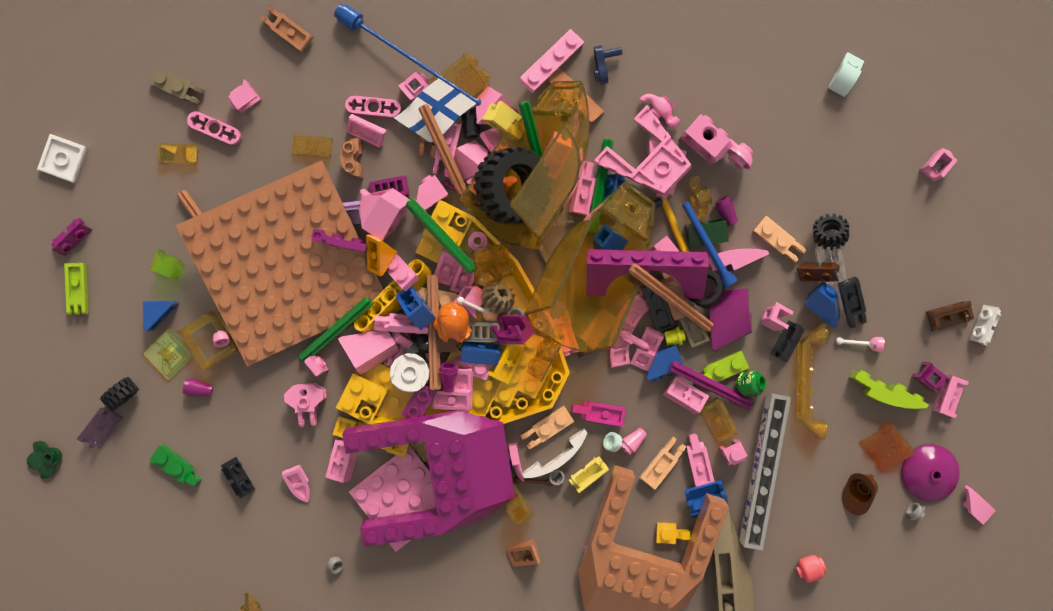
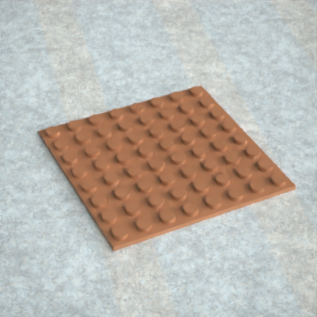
[175,160,383,367]

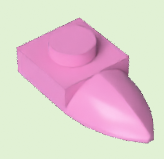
[454,356,492,380]
[507,443,524,482]
[282,465,310,503]

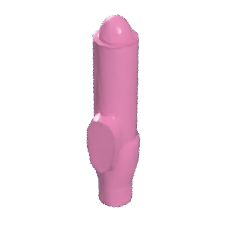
[615,327,650,350]

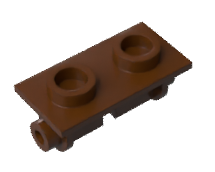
[796,262,840,282]

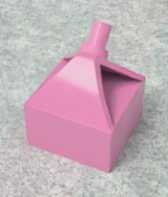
[359,188,410,241]

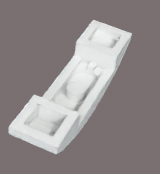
[522,428,587,478]

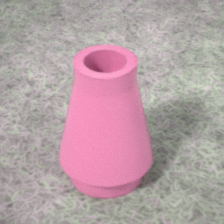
[621,427,647,456]

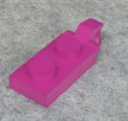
[571,401,626,427]

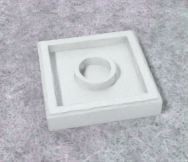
[37,134,88,183]

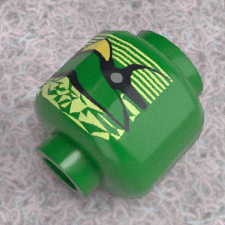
[736,371,766,397]

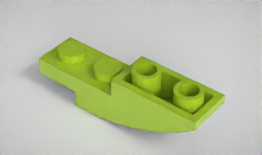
[849,370,929,409]

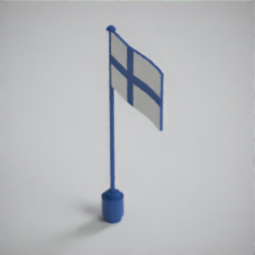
[334,4,482,143]

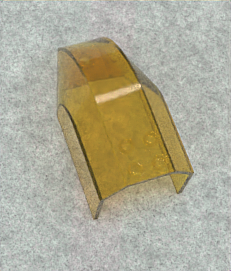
[459,81,590,250]
[524,181,656,353]

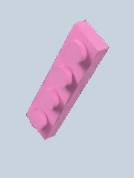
[519,29,584,94]

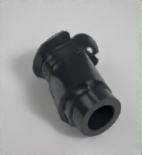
[411,333,429,354]

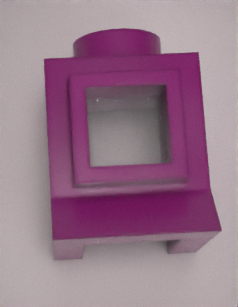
[912,362,947,392]

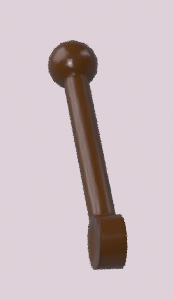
[514,476,553,487]

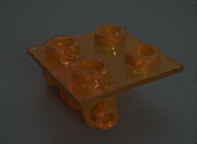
[859,422,916,472]

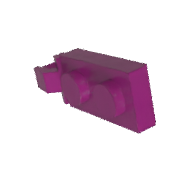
[311,229,367,253]

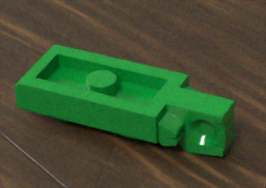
[149,444,201,487]

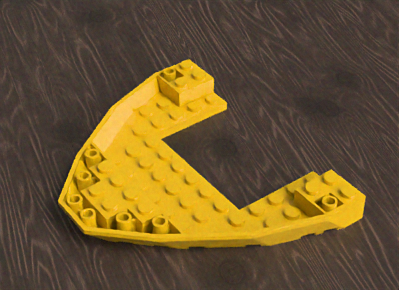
[336,200,570,424]

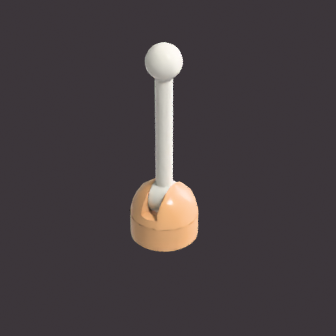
[457,297,498,322]

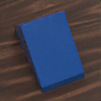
[143,301,179,331]

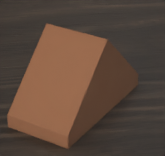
[506,538,541,567]

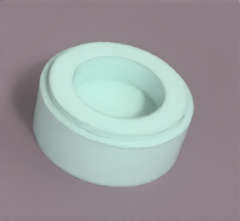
[603,432,622,452]

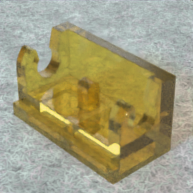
[701,397,739,442]

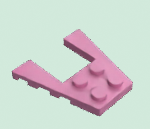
[594,105,692,196]

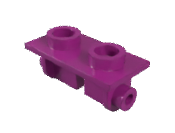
[51,218,92,256]
[401,384,437,419]

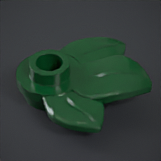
[27,441,62,479]

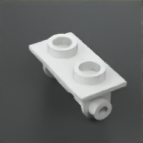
[969,305,1002,346]

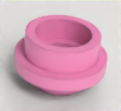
[468,232,488,250]

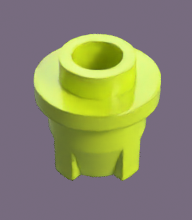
[664,326,686,346]

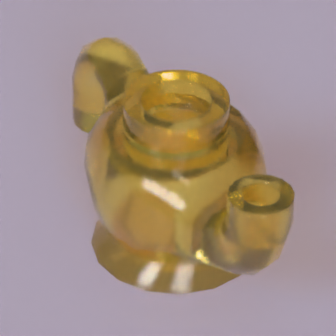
[688,175,712,221]

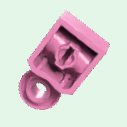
[680,114,754,170]

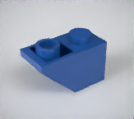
[593,223,629,250]
[645,345,683,382]

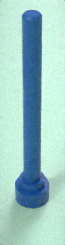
[682,202,737,288]

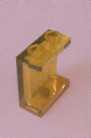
[429,52,490,97]

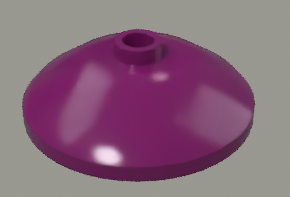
[901,444,960,502]

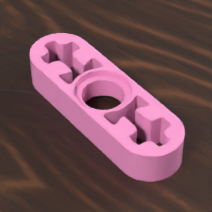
[345,96,402,118]
[187,112,242,145]

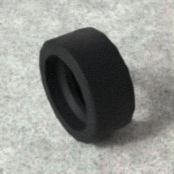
[690,270,725,308]

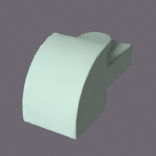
[828,52,864,97]

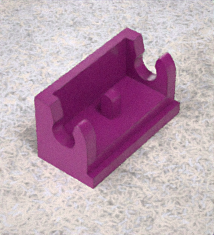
[492,315,535,345]

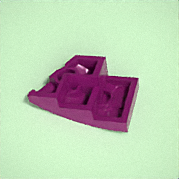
[709,289,752,352]

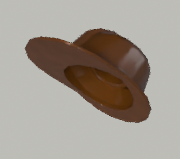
[842,473,878,515]

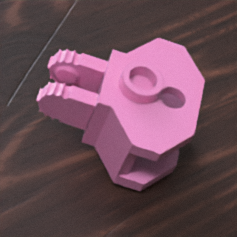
[284,383,327,427]

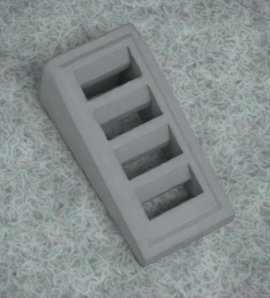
[466,322,500,342]

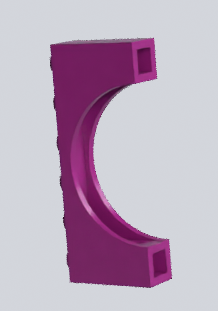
[586,249,709,299]

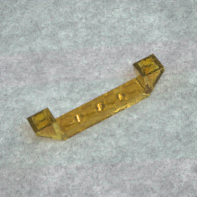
[797,324,829,440]

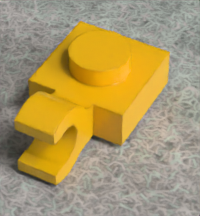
[656,522,690,544]

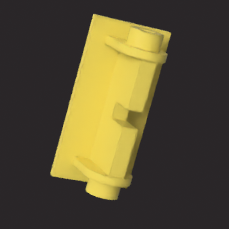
[569,456,609,494]

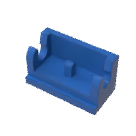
[684,480,729,518]

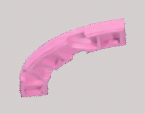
[610,291,648,368]

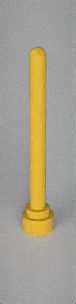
[660,198,689,252]

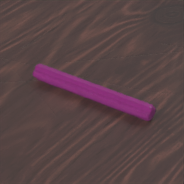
[669,361,753,409]

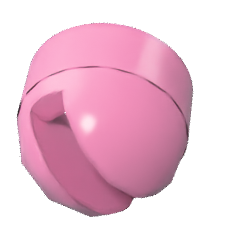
[213,330,230,347]

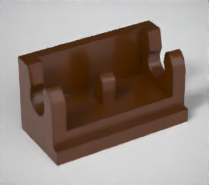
[926,301,974,331]

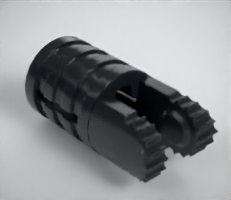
[461,105,481,139]

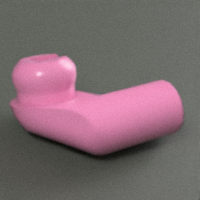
[383,344,406,367]

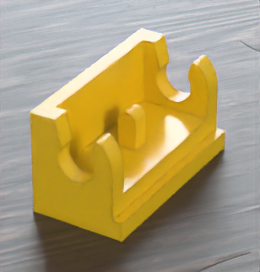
[487,344,526,385]

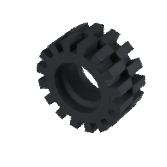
[813,214,849,250]
[100,377,139,411]

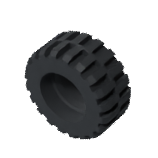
[473,147,551,224]

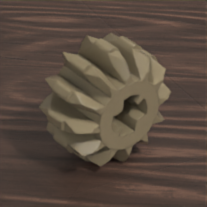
[482,281,516,315]

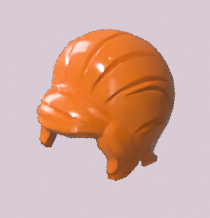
[432,302,472,342]

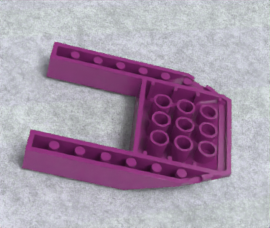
[342,410,515,547]

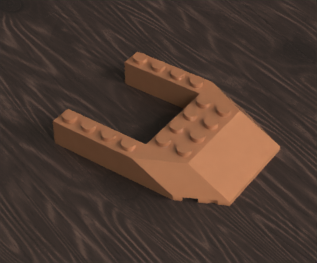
[578,465,729,611]

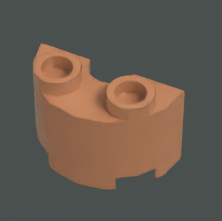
[340,138,363,179]

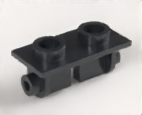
[770,320,805,362]
[221,457,255,498]

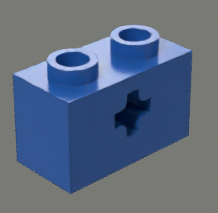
[396,286,436,331]

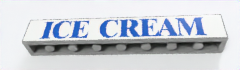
[739,392,791,551]

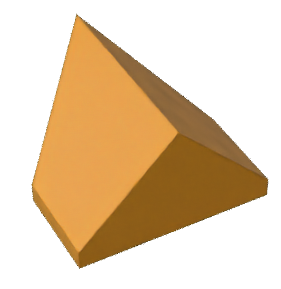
[366,234,397,276]

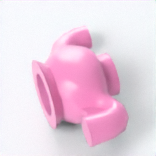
[640,94,681,127]

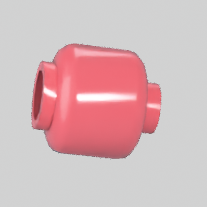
[796,555,827,583]

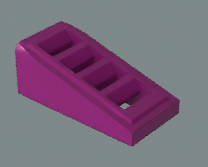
[369,175,410,196]

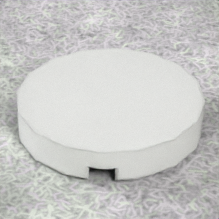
[390,353,429,393]

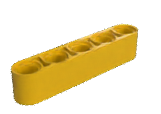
[354,259,432,333]

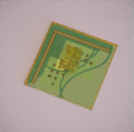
[142,327,196,381]

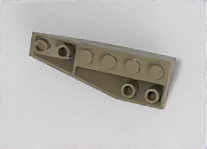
[712,508,754,611]

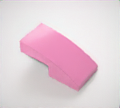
[630,327,664,371]

